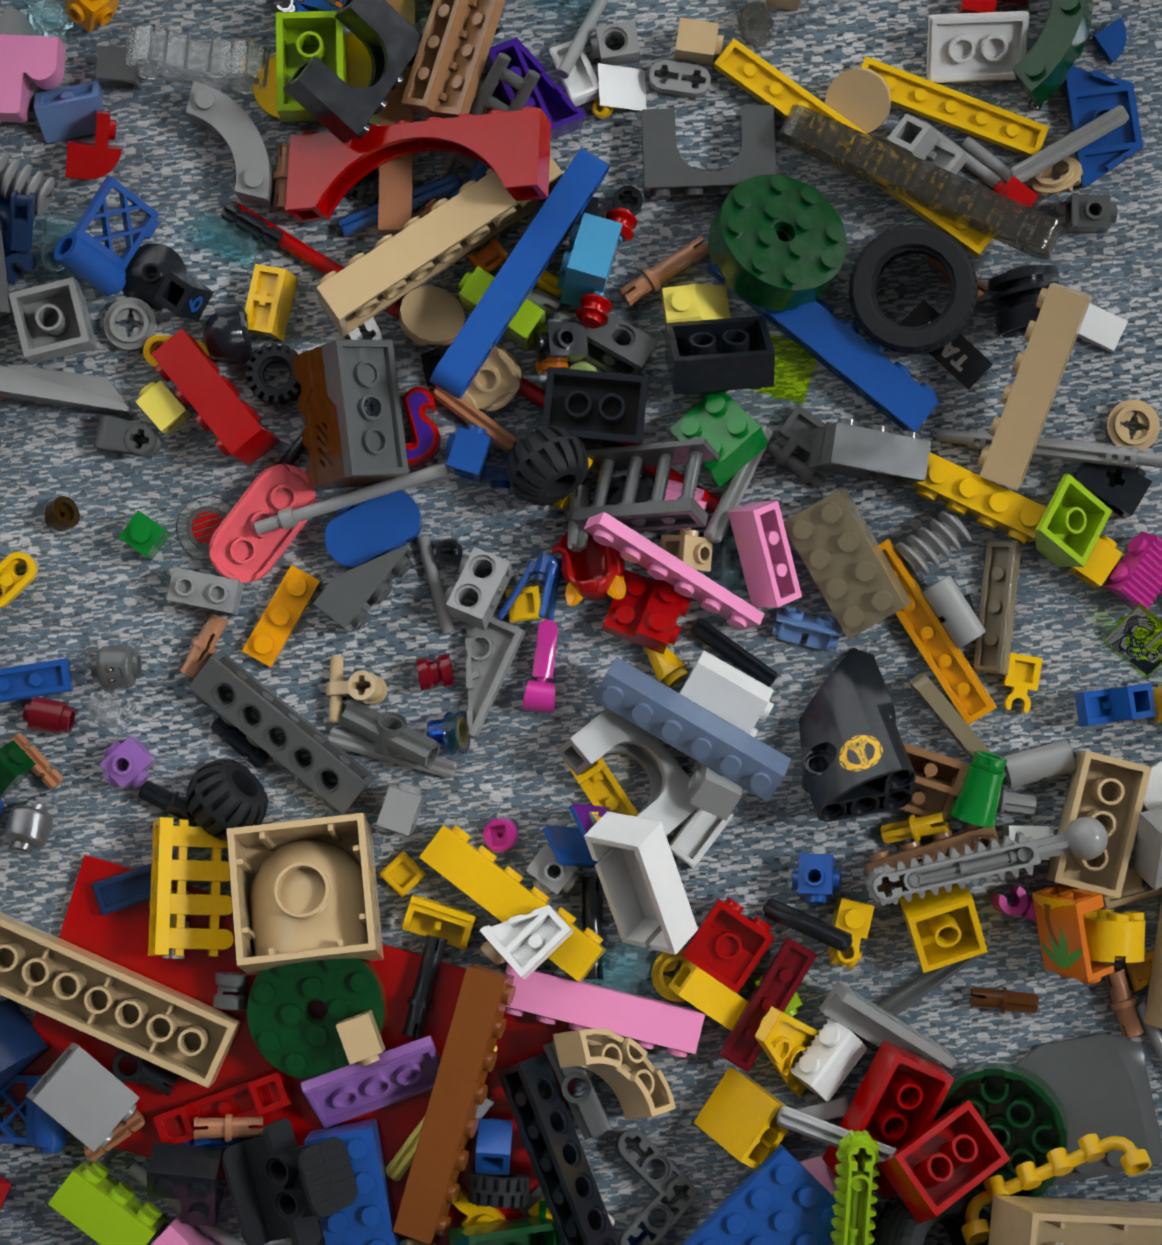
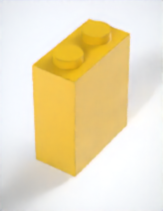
[693,1066,789,1170]

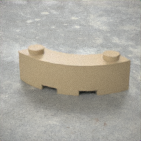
[553,1028,676,1119]

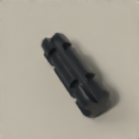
[221,202,283,249]
[210,716,269,768]

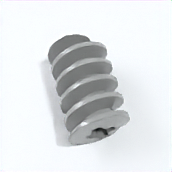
[0,152,56,217]
[896,511,972,580]

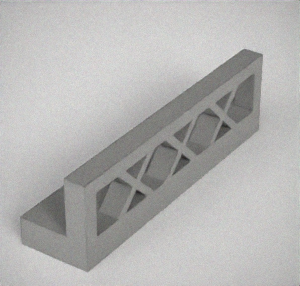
[819,981,957,1069]

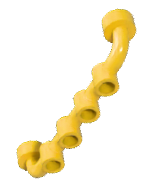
[961,1133,1152,1245]

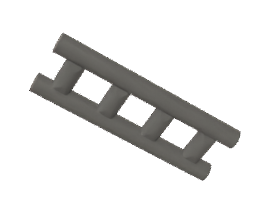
[441,53,540,177]

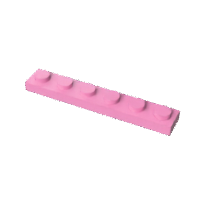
[584,512,765,630]

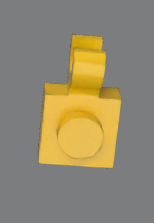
[454,1187,508,1227]

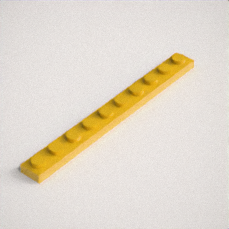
[714,38,999,258]

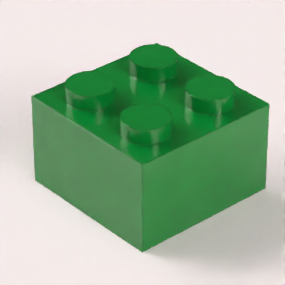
[668,391,769,488]

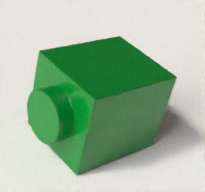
[118,510,171,560]

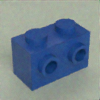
[445,424,493,483]

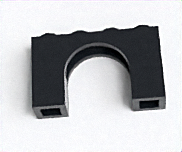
[283,0,423,144]

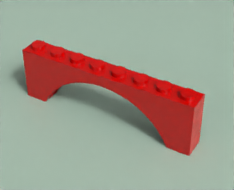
[285,106,551,223]

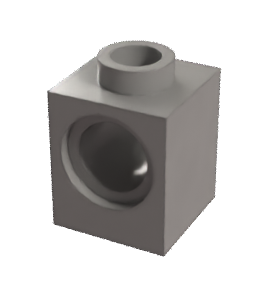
[590,20,640,66]

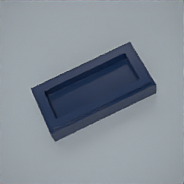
[91,863,152,916]

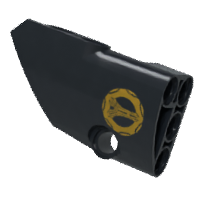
[799,648,915,822]

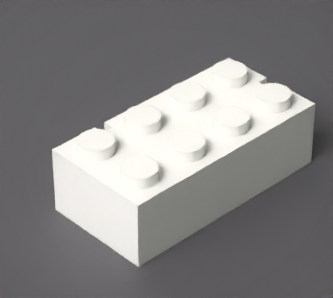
[584,811,698,955]

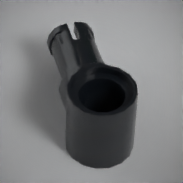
[112,1049,179,1096]

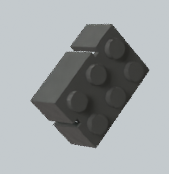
[808,418,931,486]

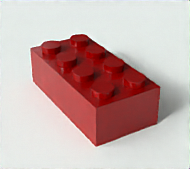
[822,1040,954,1199]

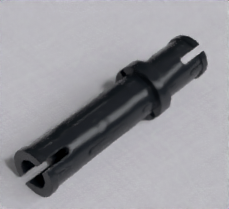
[582,878,606,979]
[401,935,448,1039]

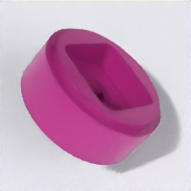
[483,818,518,852]

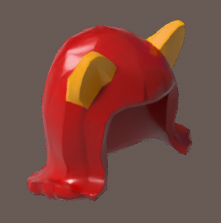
[551,531,626,607]

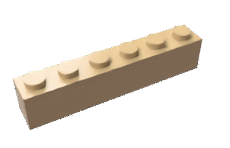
[977,282,1092,490]

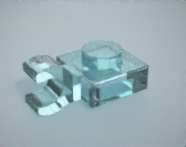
[24,0,73,37]

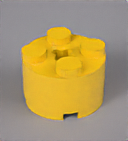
[1083,908,1145,963]

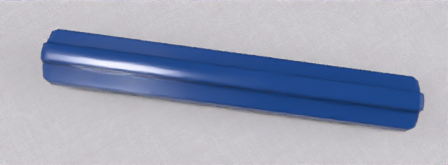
[338,172,463,236]

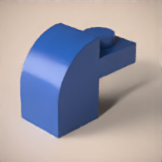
[1074,683,1157,727]

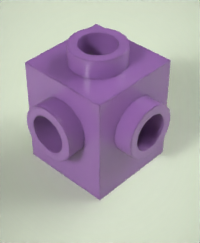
[100,736,158,789]

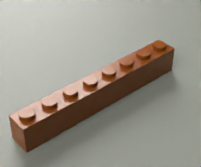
[393,964,516,1245]

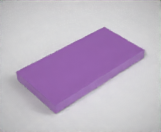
[301,1035,441,1128]

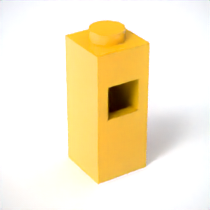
[668,959,748,1031]

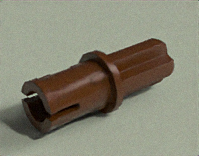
[970,986,1039,1014]

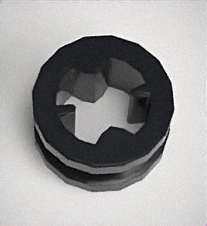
[613,185,643,216]

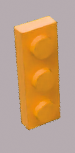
[242,564,321,668]

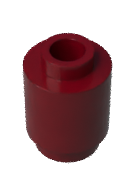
[23,697,76,735]

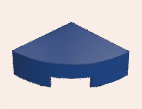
[1092,17,1127,65]

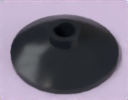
[123,243,187,309]

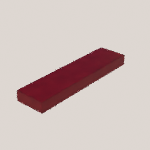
[718,936,817,1072]

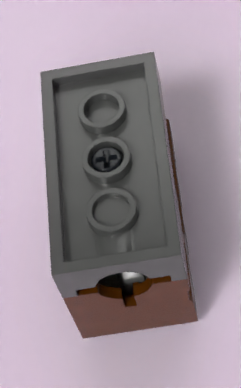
[293,340,409,489]

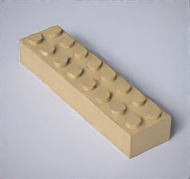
[316,156,563,337]
[0,912,242,1088]

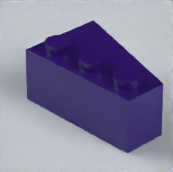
[484,37,587,140]

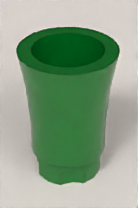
[950,750,1007,828]

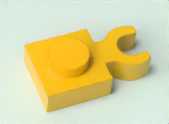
[1002,653,1043,713]

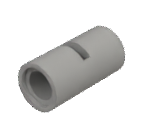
[922,575,986,649]
[1003,739,1076,789]

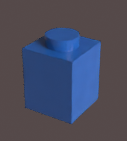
[475,1118,513,1175]

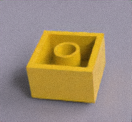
[899,883,988,973]

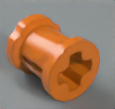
[467,237,509,273]

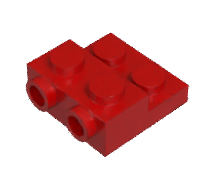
[601,569,692,654]
[681,897,775,994]

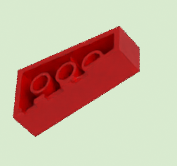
[151,328,281,466]

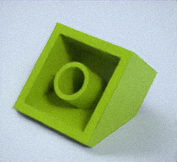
[1035,474,1112,567]

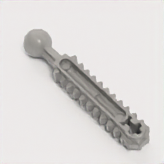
[865,817,1108,906]

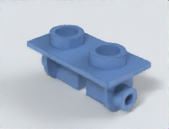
[771,606,842,652]

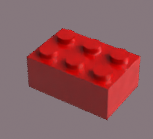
[878,1100,1010,1224]

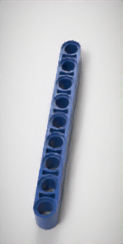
[430,148,610,399]

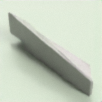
[0,364,132,415]

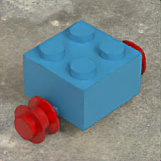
[557,208,638,329]

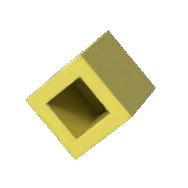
[135,380,192,436]

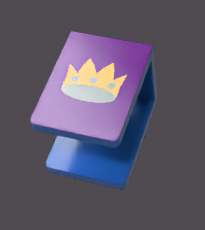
[543,803,612,868]

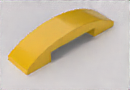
[562,757,638,816]

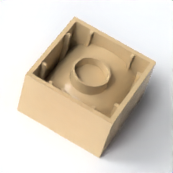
[227,813,384,975]

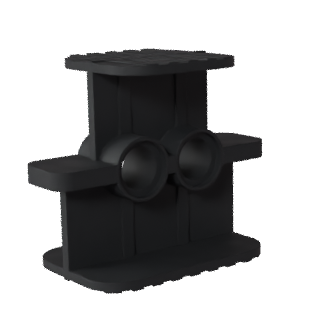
[222,1118,358,1245]

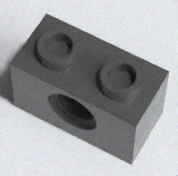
[584,313,658,375]

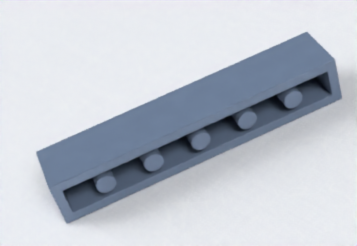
[592,657,791,802]

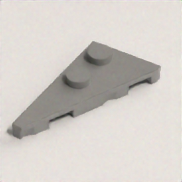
[465,605,526,737]

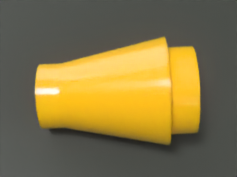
[643,647,688,688]

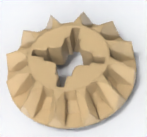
[1029,157,1083,198]
[1106,400,1160,452]

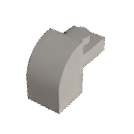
[887,113,968,185]

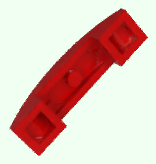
[153,1071,292,1144]

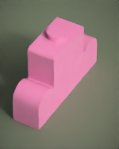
[0,34,66,125]

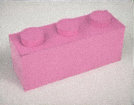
[728,501,802,607]

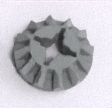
[104,297,158,351]

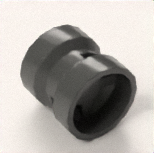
[213,972,249,1010]

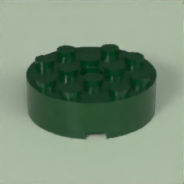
[708,174,847,311]
[247,958,387,1080]
[931,1063,1069,1207]

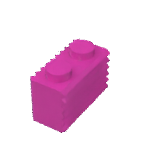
[1105,531,1162,612]

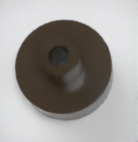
[44,496,80,532]

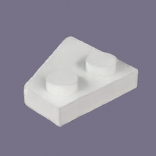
[479,905,574,979]

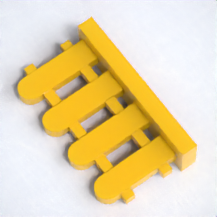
[148,817,234,957]

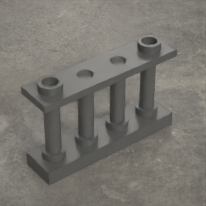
[572,437,719,536]

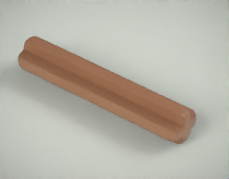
[432,387,518,453]

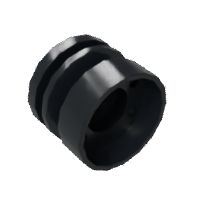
[988,265,1061,338]

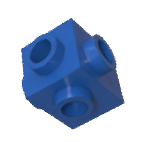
[792,853,841,905]

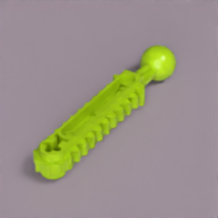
[830,1130,880,1245]

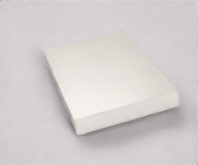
[926,11,1029,83]

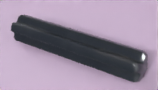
[691,618,778,687]
[763,898,853,952]

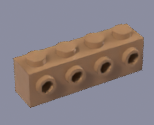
[862,823,1000,903]

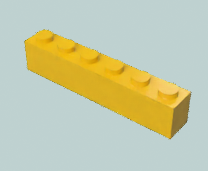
[419,825,606,982]

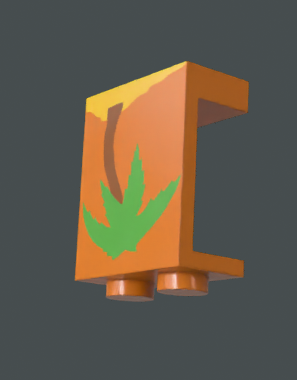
[1032,883,1114,984]

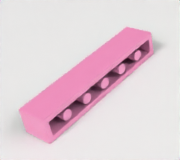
[505,963,705,1058]

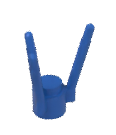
[497,553,562,621]

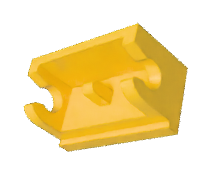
[245,264,298,341]
[402,894,477,950]

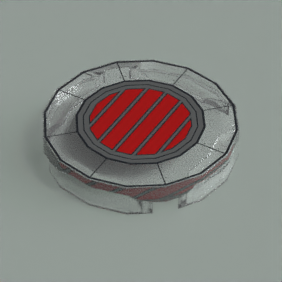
[175,495,233,562]

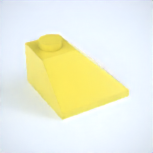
[661,284,730,323]

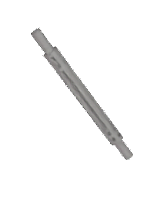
[936,428,1162,468]

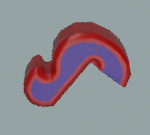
[402,387,441,469]

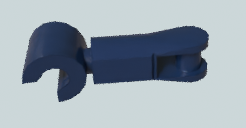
[5,190,37,285]

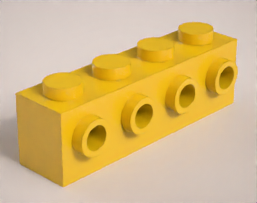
[910,452,1047,544]

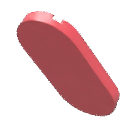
[209,464,316,583]

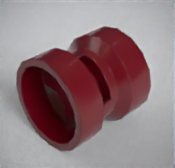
[416,653,455,691]

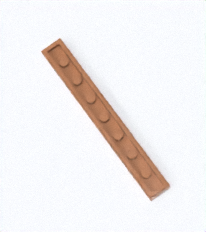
[378,0,416,233]

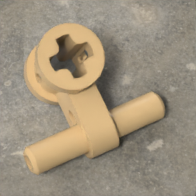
[326,656,387,723]

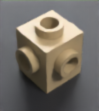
[660,529,713,572]

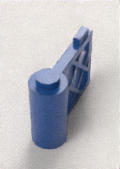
[54,176,160,296]
[0,1074,68,1153]

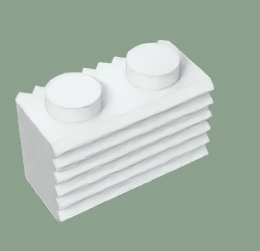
[791,1018,867,1102]

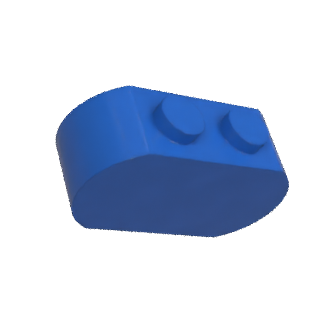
[325,490,422,569]

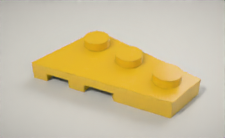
[755,1006,819,1098]

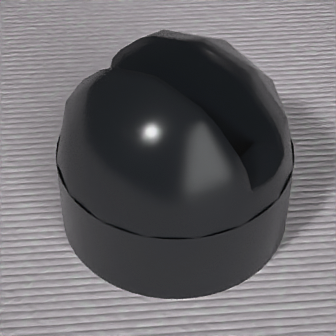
[436,538,463,566]

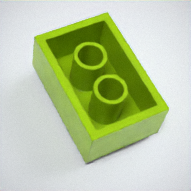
[276,11,347,122]
[48,1159,167,1245]

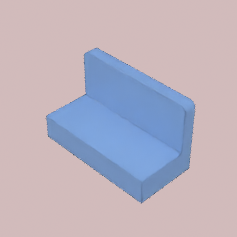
[34,80,105,143]

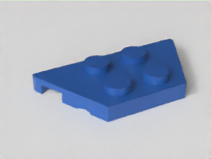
[1063,63,1143,189]

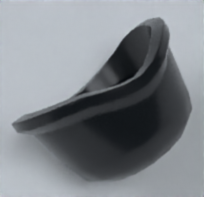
[203,306,252,364]

